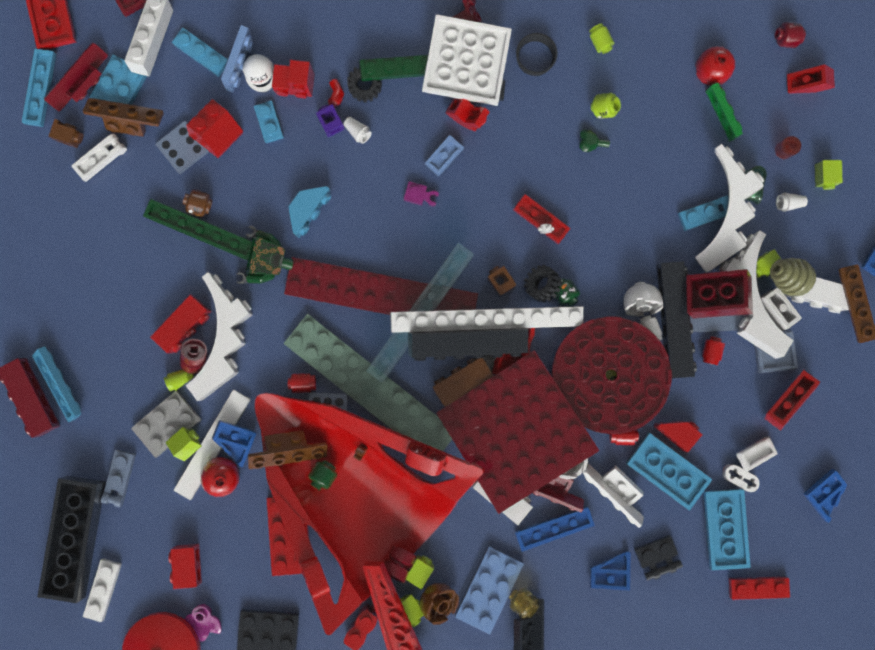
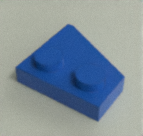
[803,469,847,523]
[590,552,631,591]

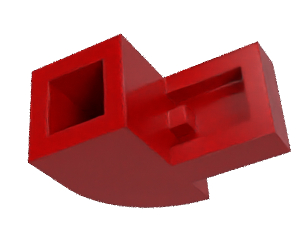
[445,98,490,131]

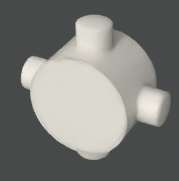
[538,224,554,234]

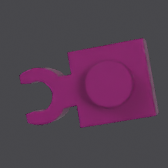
[404,181,439,206]

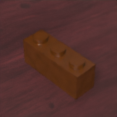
[432,358,493,407]

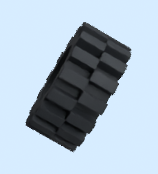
[347,66,382,103]
[524,265,562,302]

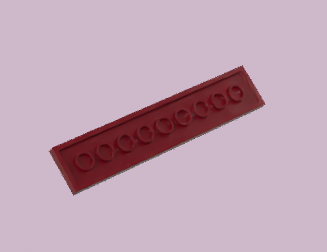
[284,257,479,315]

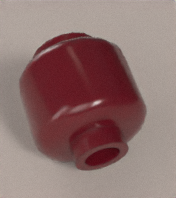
[774,22,806,48]

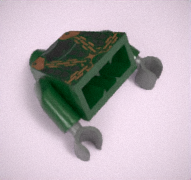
[236,225,293,284]

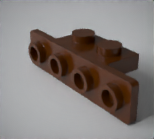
[83,98,164,137]
[838,264,875,343]
[248,430,327,469]

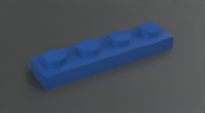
[515,506,595,552]

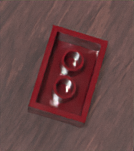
[687,269,753,319]

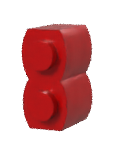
[344,604,378,650]

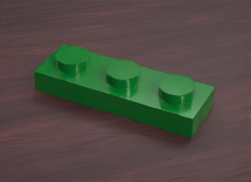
[705,83,743,142]

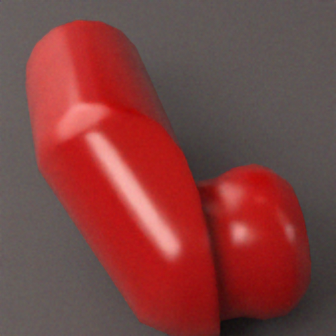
[328,79,344,108]

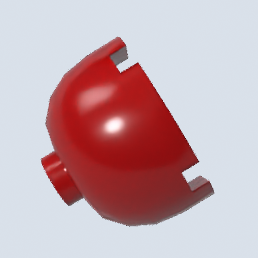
[695,46,736,86]
[200,457,240,497]

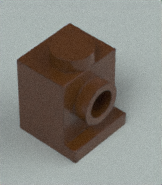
[48,119,84,148]
[487,266,516,297]

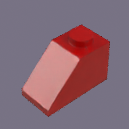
[787,64,835,94]
[654,421,703,452]

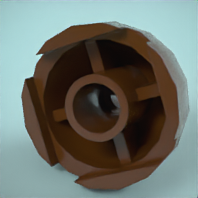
[419,583,459,625]

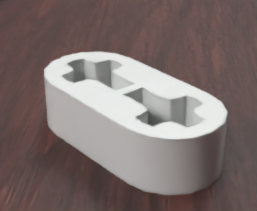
[722,464,760,492]

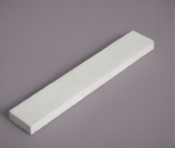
[174,390,251,500]

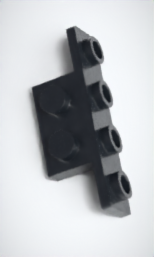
[513,596,544,650]

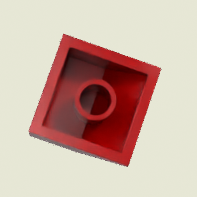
[186,99,243,158]

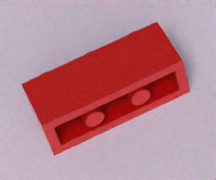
[150,295,212,354]
[764,370,820,431]

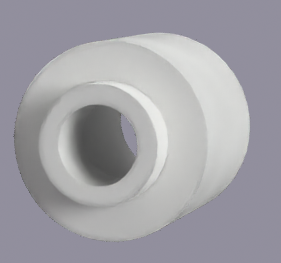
[639,315,663,340]

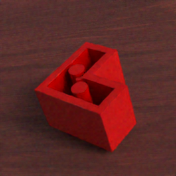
[272,60,315,99]

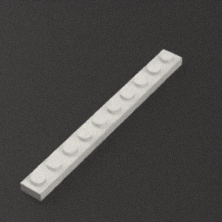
[390,306,583,333]

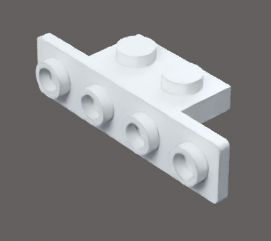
[583,464,644,528]

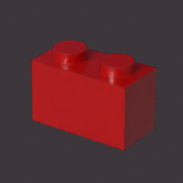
[168,544,202,589]

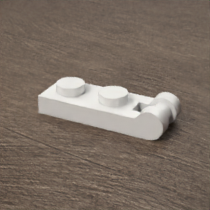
[72,133,127,182]

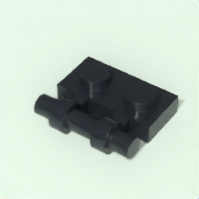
[634,535,683,581]

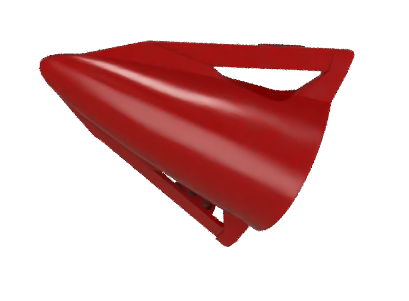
[255,393,485,635]

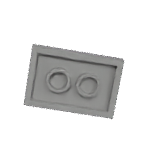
[131,391,202,458]

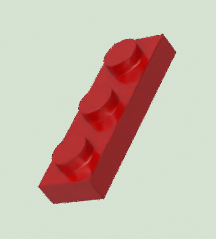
[513,194,571,244]
[729,577,790,600]

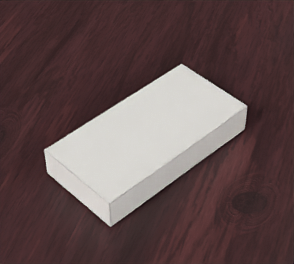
[736,437,778,471]

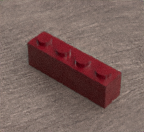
[0,358,60,438]

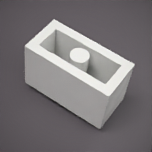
[760,288,802,331]

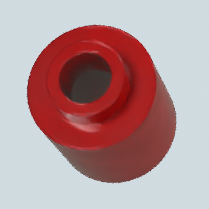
[702,336,725,365]
[288,373,316,393]
[609,430,639,445]

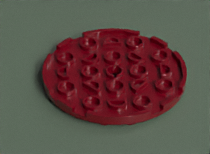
[552,317,672,434]

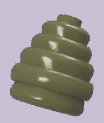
[770,258,816,296]

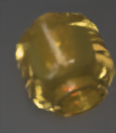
[509,588,539,618]

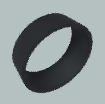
[516,33,558,76]

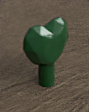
[579,129,610,152]

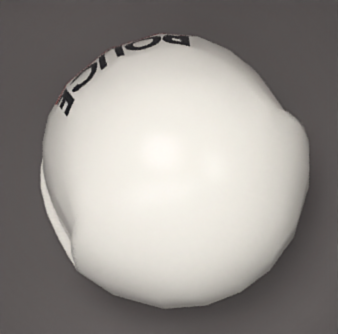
[242,54,274,92]

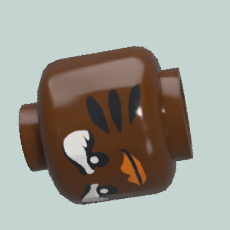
[182,189,213,217]

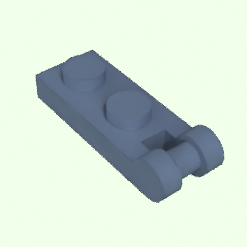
[101,450,136,508]

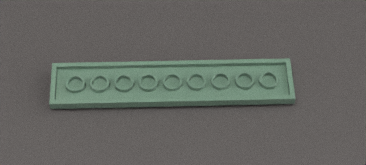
[284,314,452,451]

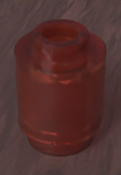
[775,136,801,159]

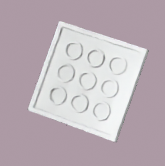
[422,15,512,106]

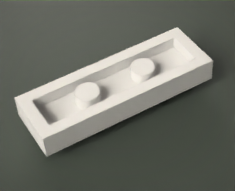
[83,558,122,622]

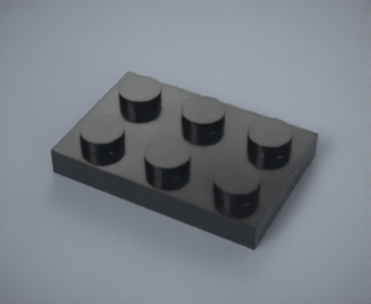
[237,609,300,650]

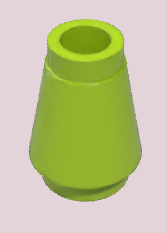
[163,369,194,391]

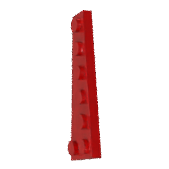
[362,561,422,650]

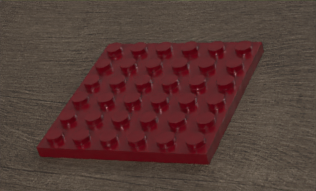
[436,350,600,514]

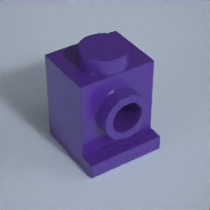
[316,104,345,138]

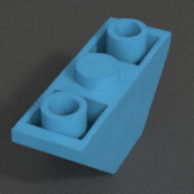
[288,186,331,238]

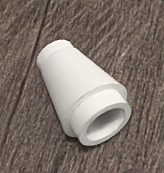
[343,117,372,144]
[776,193,808,212]

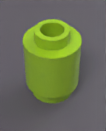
[589,23,614,54]

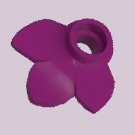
[185,604,222,642]

